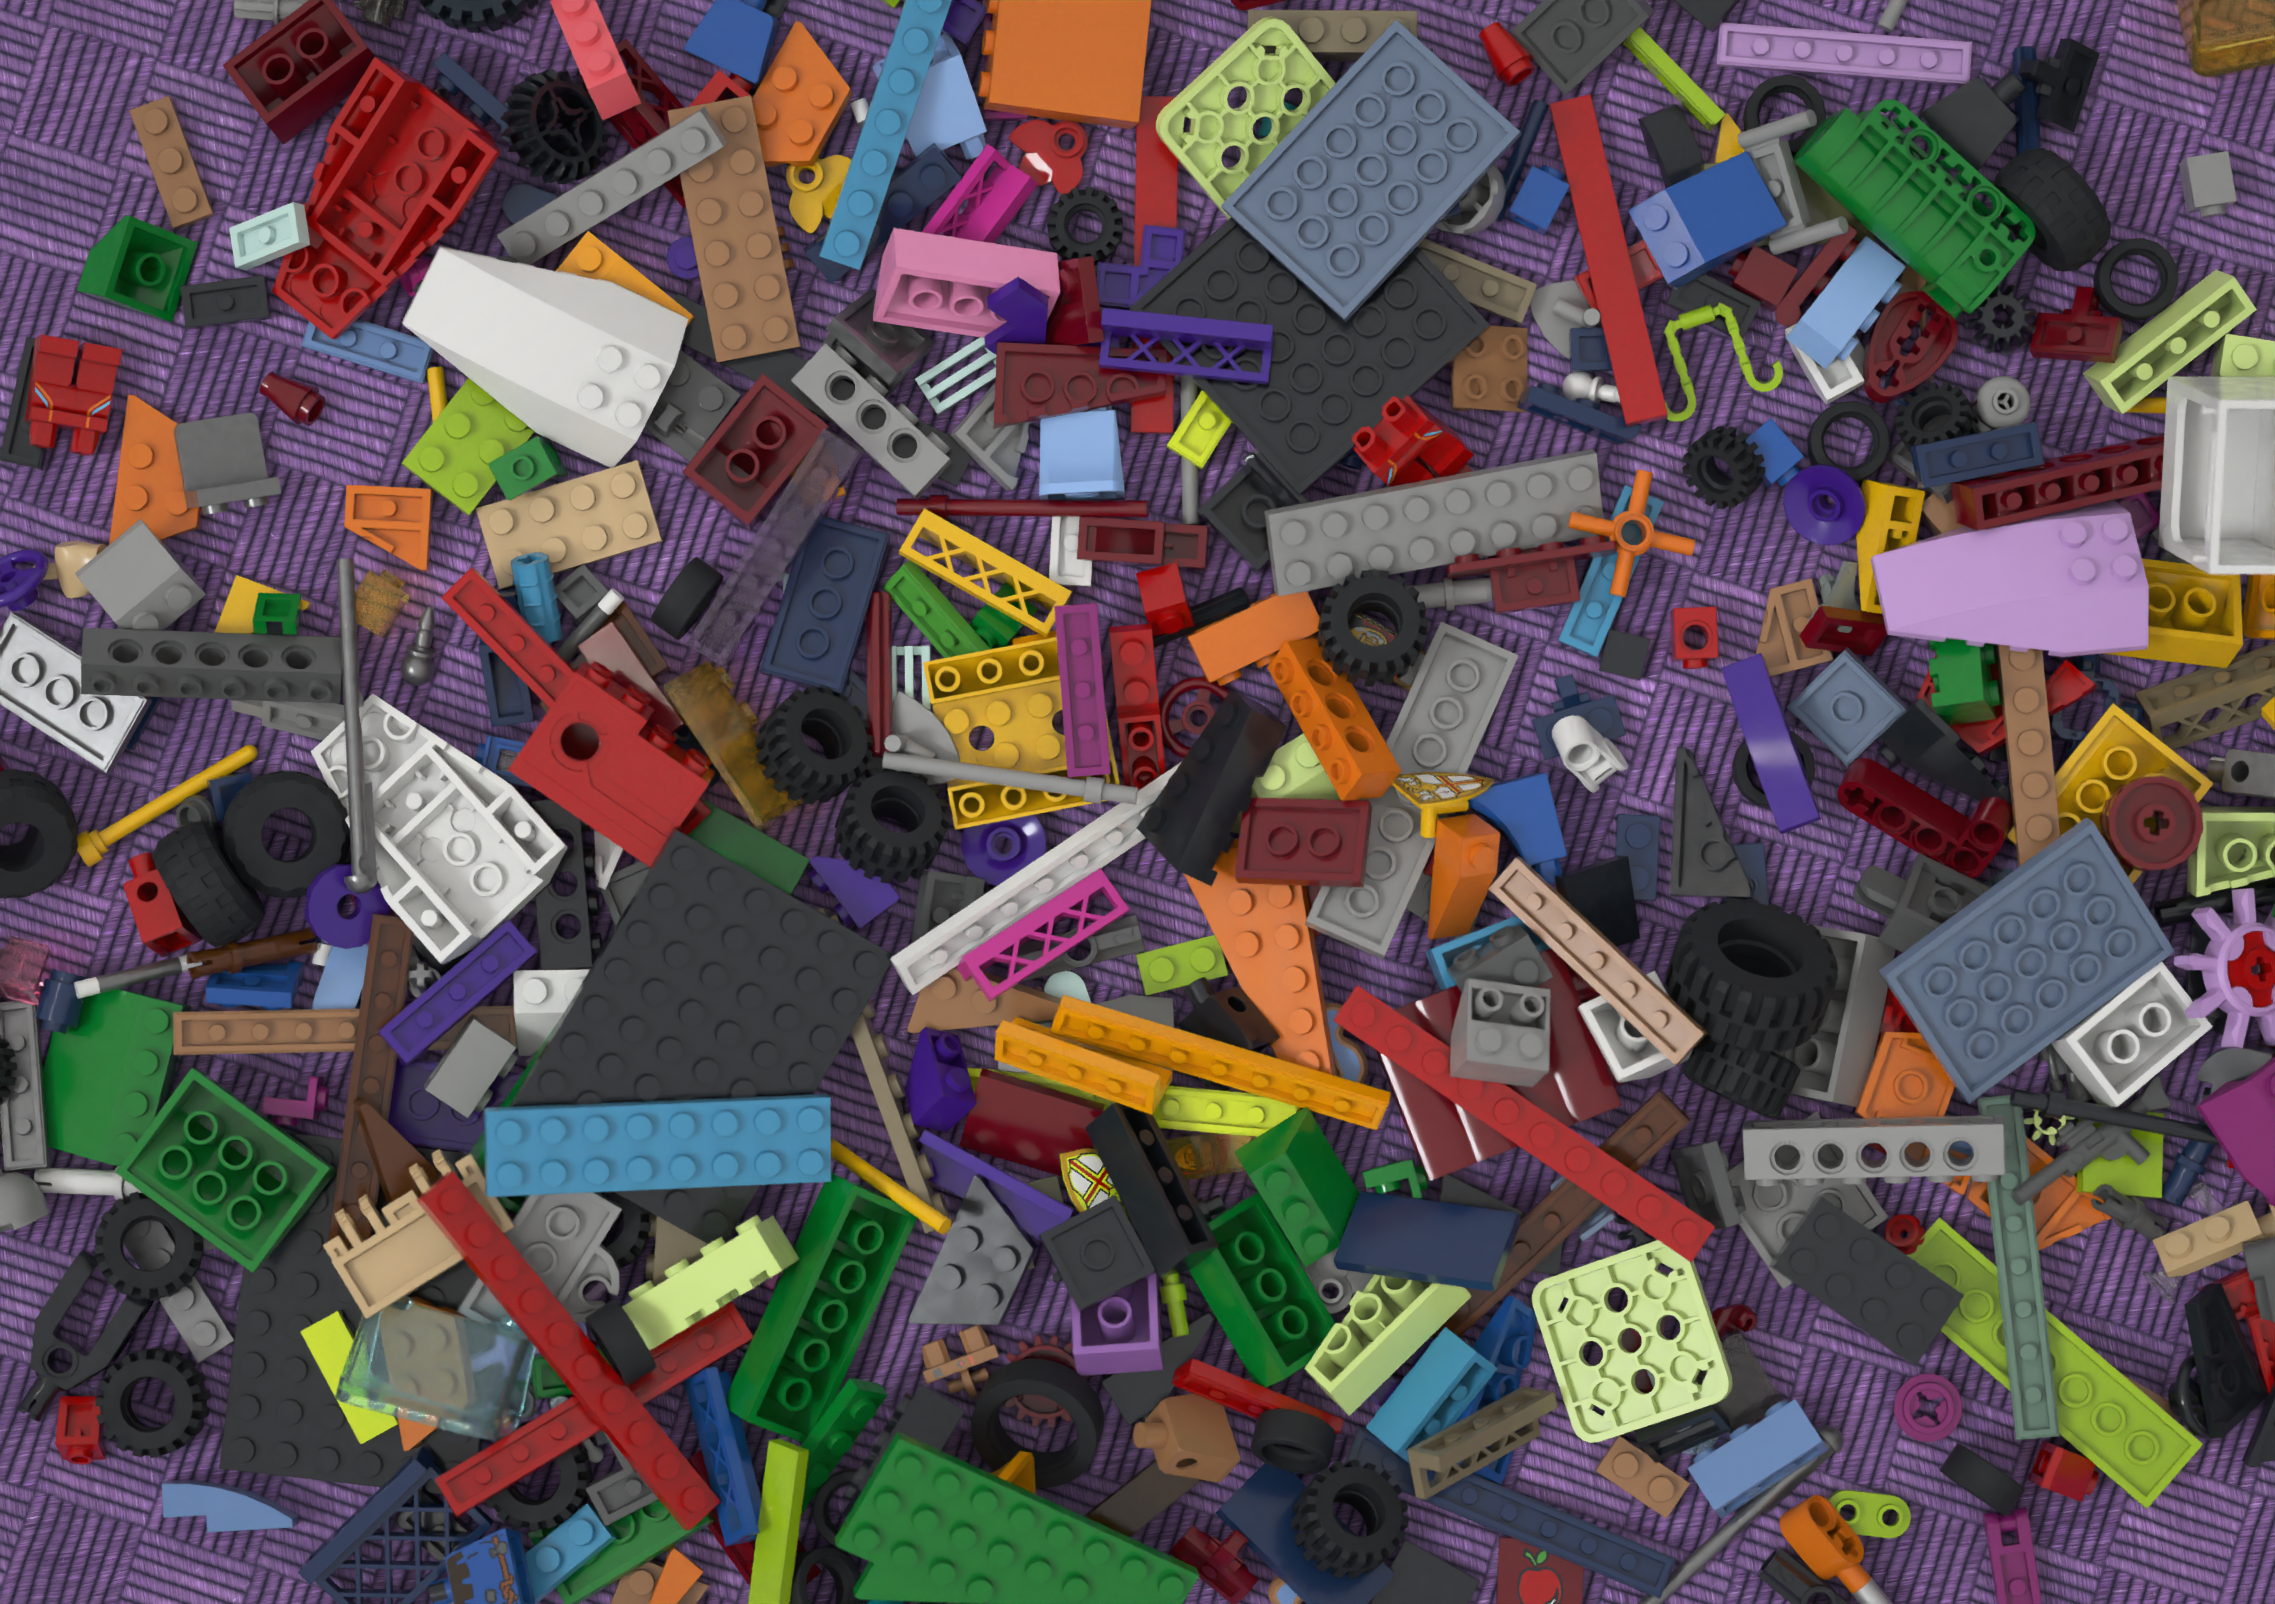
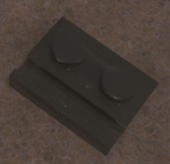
[1696,1329,1782,1434]

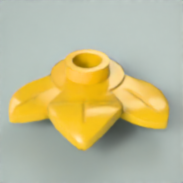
[786,155,851,234]

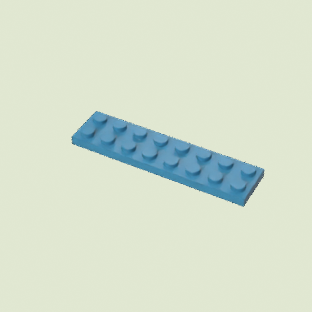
[484,1094,831,1197]

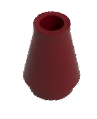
[259,372,325,426]

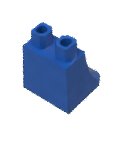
[1468,772,1567,884]

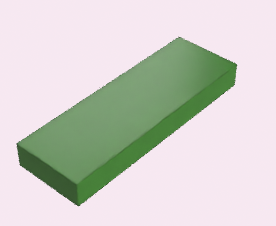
[883,560,990,658]

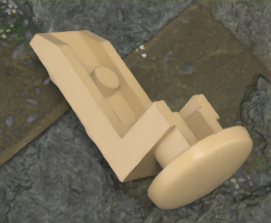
[2153,1198,2275,1278]

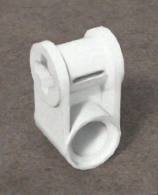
[1552,715,1628,793]

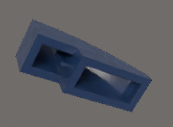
[478,587,534,727]

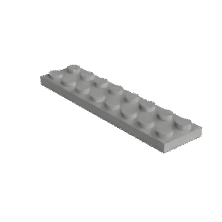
[1264,449,1603,596]
[1305,622,1519,959]

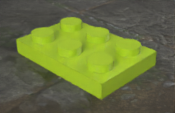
[401,378,535,517]

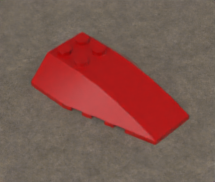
[272,57,501,340]

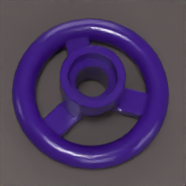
[0,549,48,611]

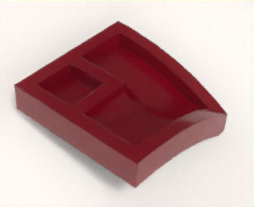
[1045,256,1104,346]

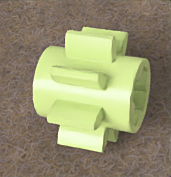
[2024,1093,2074,1145]

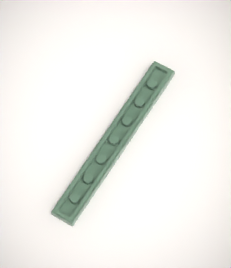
[1977,1095,2059,1440]

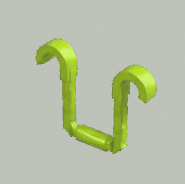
[1663,302,1783,422]

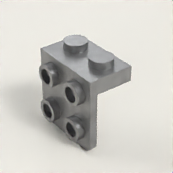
[174,412,282,515]

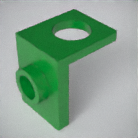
[489,436,568,500]

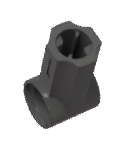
[2242,1237,2275,1323]

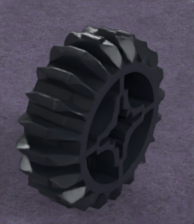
[500,69,612,185]

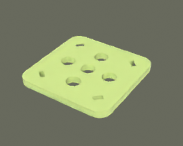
[1156,16,1336,220]
[1532,1240,1733,1443]

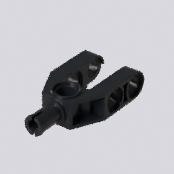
[17,1249,155,1422]

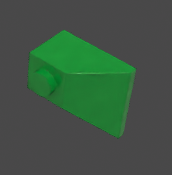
[77,215,198,322]

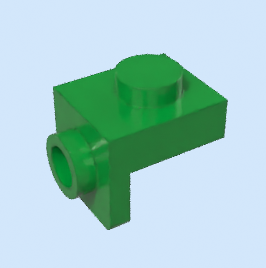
[970,582,1038,649]

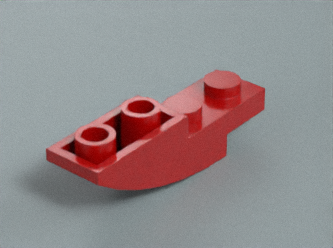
[1109,623,1166,791]

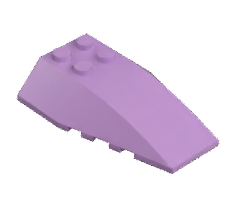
[1871,500,2149,657]

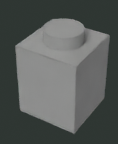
[2179,151,2237,218]

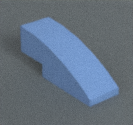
[162,1480,299,1532]

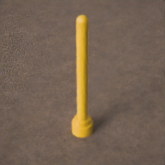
[77,745,258,867]

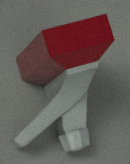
[1799,561,1887,656]

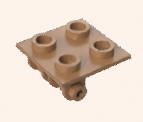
[1449,326,1528,413]

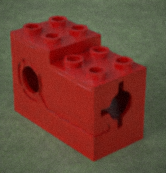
[508,661,715,867]

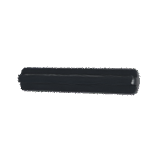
[1152,587,1250,648]

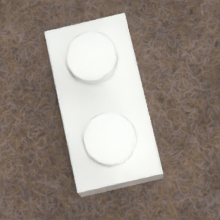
[1049,499,1092,587]

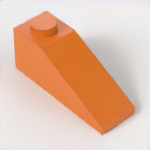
[1427,814,1500,940]

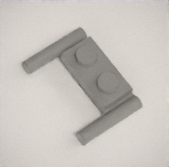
[1738,109,1849,255]

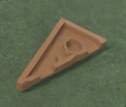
[907,966,1061,1033]

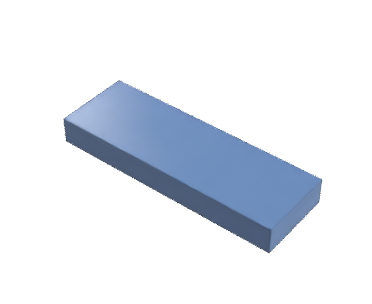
[301,319,435,385]

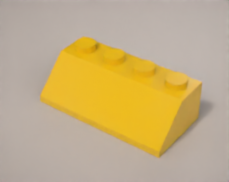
[2102,558,2243,668]

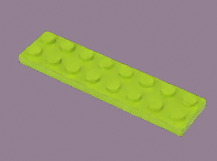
[1907,1217,2203,1509]

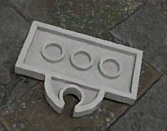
[458,1192,622,1354]

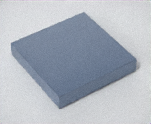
[1787,647,1908,766]

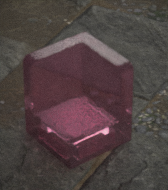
[0,936,51,1006]

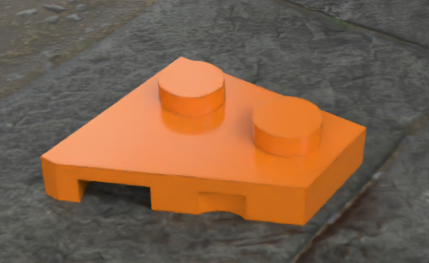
[344,485,433,571]

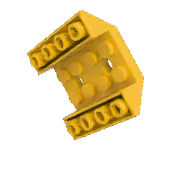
[923,637,1120,830]

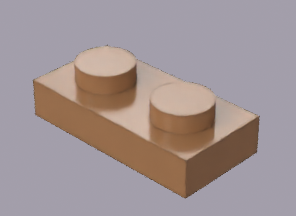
[1594,1435,1690,1519]

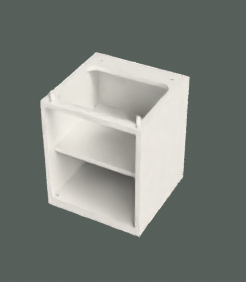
[2158,376,2275,574]

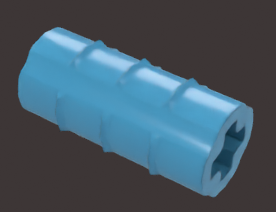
[511,552,563,643]

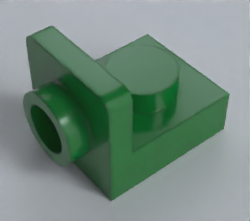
[1361,1158,1428,1200]

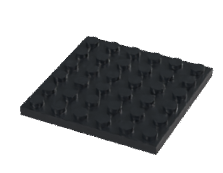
[1129,218,1490,496]

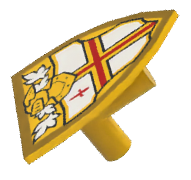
[1391,772,1494,838]

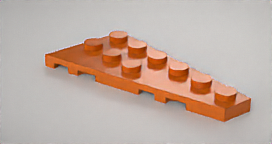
[1183,839,1337,1076]

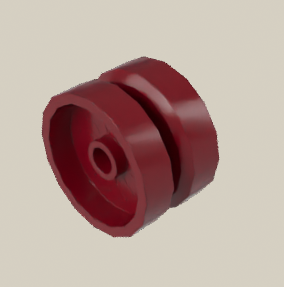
[2099,776,2203,871]

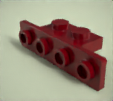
[1446,536,1617,615]

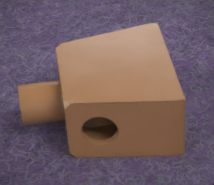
[1133,1394,1241,1482]

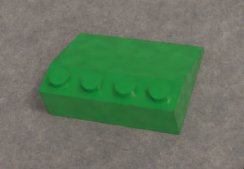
[43,988,192,1166]
[115,1068,337,1273]

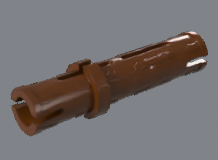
[187,927,317,979]

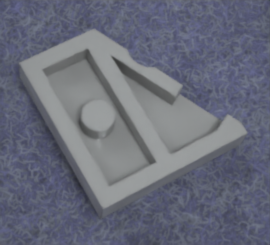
[950,383,1032,491]

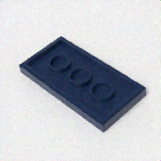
[760,512,891,695]
[1333,1191,1521,1292]
[1215,1463,1396,1604]

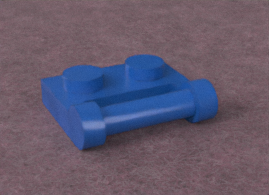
[206,961,304,1010]

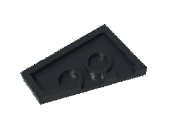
[2184,1283,2269,1438]

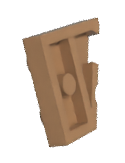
[1755,578,1833,677]

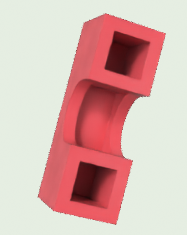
[550,0,641,120]

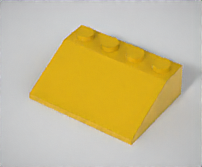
[2006,703,2214,884]

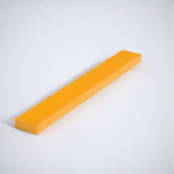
[1050,995,1391,1130]

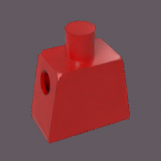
[123,852,202,957]

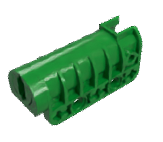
[1793,99,2036,319]

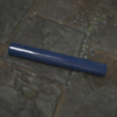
[1495,99,1549,222]

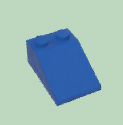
[1628,151,1788,289]

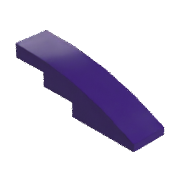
[1721,653,1821,834]

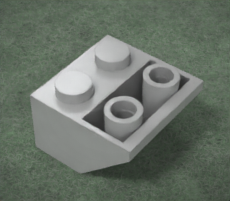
[1450,979,1550,1087]

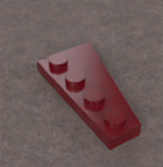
[993,342,1167,429]

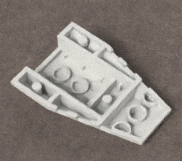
[402,246,688,468]
[311,694,568,964]

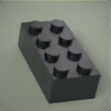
[1769,1196,1964,1366]

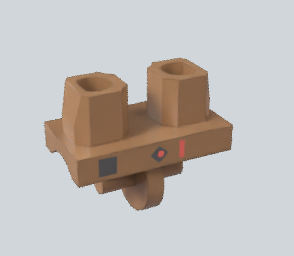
[922,1325,1000,1400]

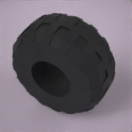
[1993,148,2111,272]
[0,769,79,899]
[222,771,350,898]
[152,821,265,947]

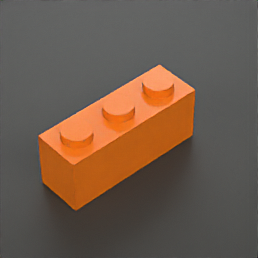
[1185,591,1320,686]

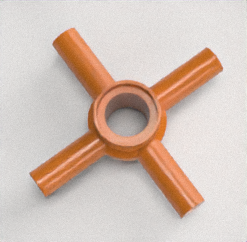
[1567,470,1695,598]

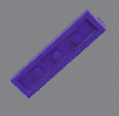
[1099,308,1274,385]
[378,920,537,1068]
[919,1130,1079,1240]

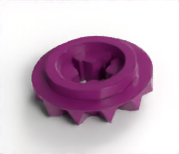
[1893,1373,1962,1442]

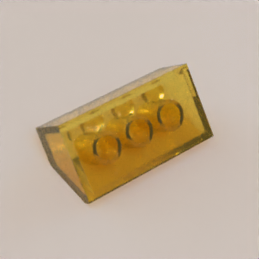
[662,661,804,832]

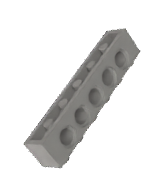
[1743,1115,2006,1186]

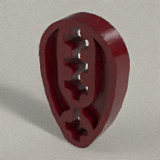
[1863,291,1958,403]

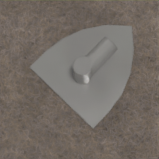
[1530,280,1602,374]
[866,691,961,785]

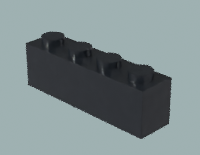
[1085,1103,1219,1278]

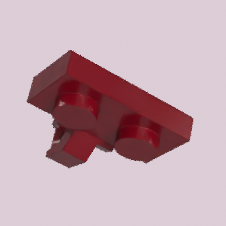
[2030,286,2124,363]
[1169,1525,1259,1604]

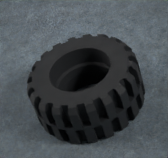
[1666,898,1838,1054]

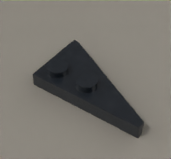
[1670,747,1754,899]

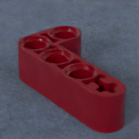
[1837,758,2013,879]

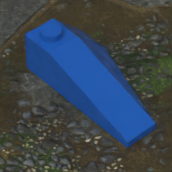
[1455,1296,1537,1486]

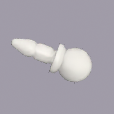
[1562,372,1620,404]

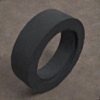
[971,1359,1104,1488]

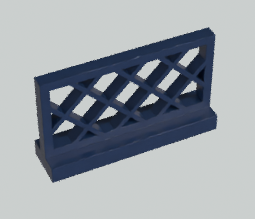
[298,1446,494,1604]

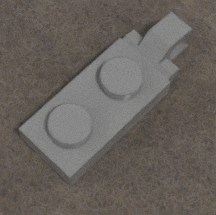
[231,700,344,740]

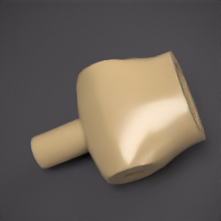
[33,540,107,598]

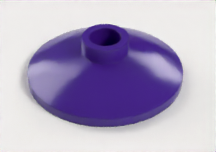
[1783,465,1866,545]
[961,815,1046,886]

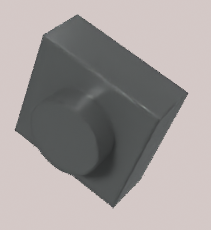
[554,564,609,624]

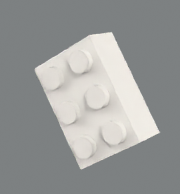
[2051,962,2213,1107]

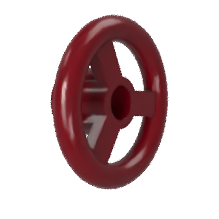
[1159,677,1230,758]

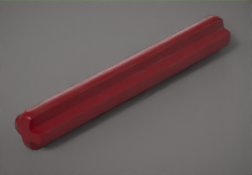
[866,591,893,758]

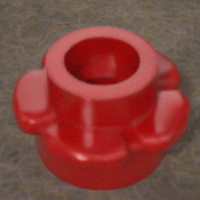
[1884,1214,1925,1255]

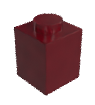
[1728,245,1798,312]

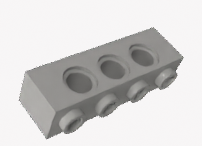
[791,343,952,499]

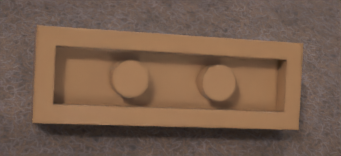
[129,96,215,230]

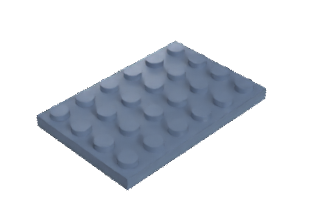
[1221,20,1521,322]
[1879,817,2175,1104]

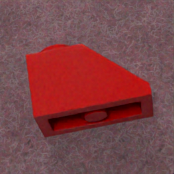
[2027,1440,2099,1502]

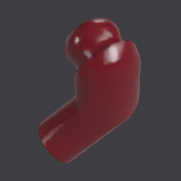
[1711,1303,1757,1341]

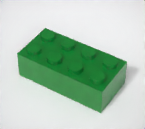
[1189,1192,1335,1388]

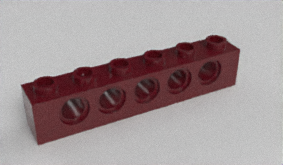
[1951,433,2165,531]

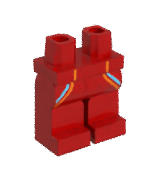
[24,334,123,456]
[1352,395,1474,487]

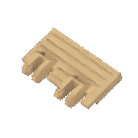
[323,1149,516,1319]

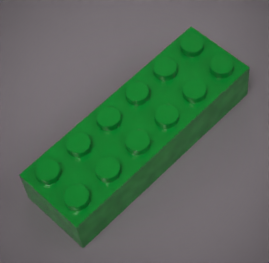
[725,1173,917,1443]

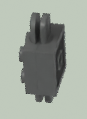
[1853,853,1990,952]

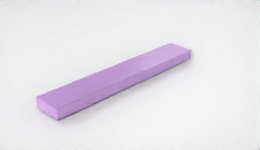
[1715,22,1972,86]

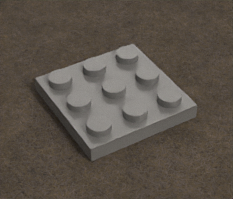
[1727,1111,1889,1289]

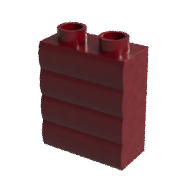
[1376,948,1634,1181]

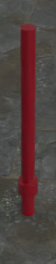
[896,494,1149,520]

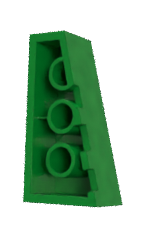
[1929,638,2002,726]

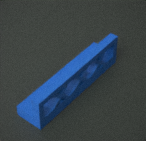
[684,1367,761,1546]

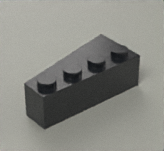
[1137,689,1287,886]

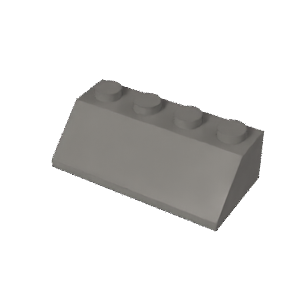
[1774,924,1896,1107]

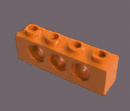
[1267,639,1402,801]

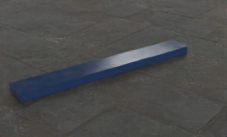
[1344,1427,1676,1599]

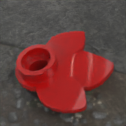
[1009,119,1088,195]

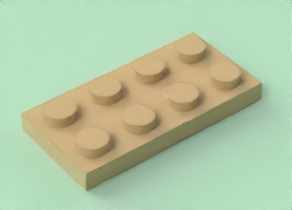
[476,460,663,589]

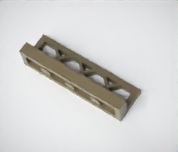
[2135,643,2275,750]
[1407,1386,1557,1500]

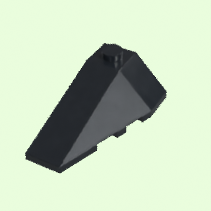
[1875,698,2014,823]

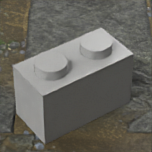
[424,1015,518,1118]

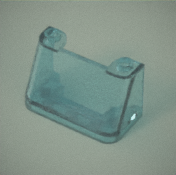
[336,1296,536,1439]

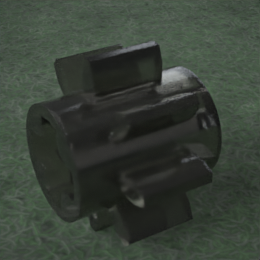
[353,0,408,29]

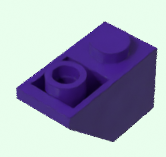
[808,856,902,930]
[905,1027,977,1132]

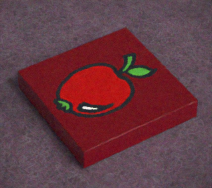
[1496,1536,1584,1604]

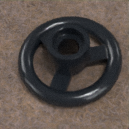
[2168,1354,2209,1439]

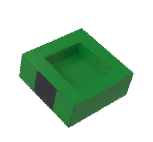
[253,593,302,635]

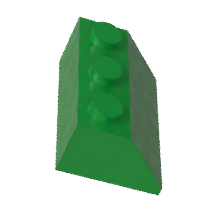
[1234,1107,1360,1267]

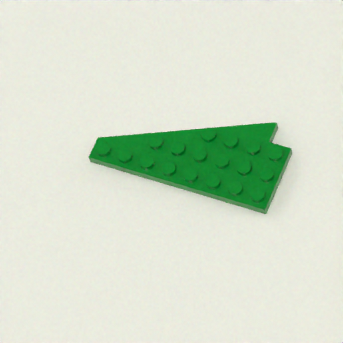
[835,1431,1200,1604]

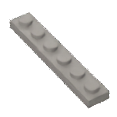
[497,107,728,264]

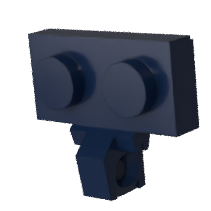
[1532,674,1626,761]

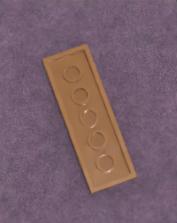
[667,95,800,363]

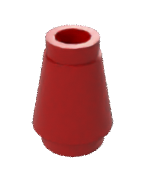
[1479,22,1535,87]

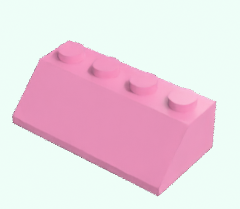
[873,228,1060,338]

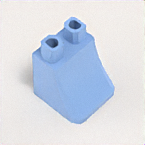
[872,35,987,159]
[1039,406,1125,500]

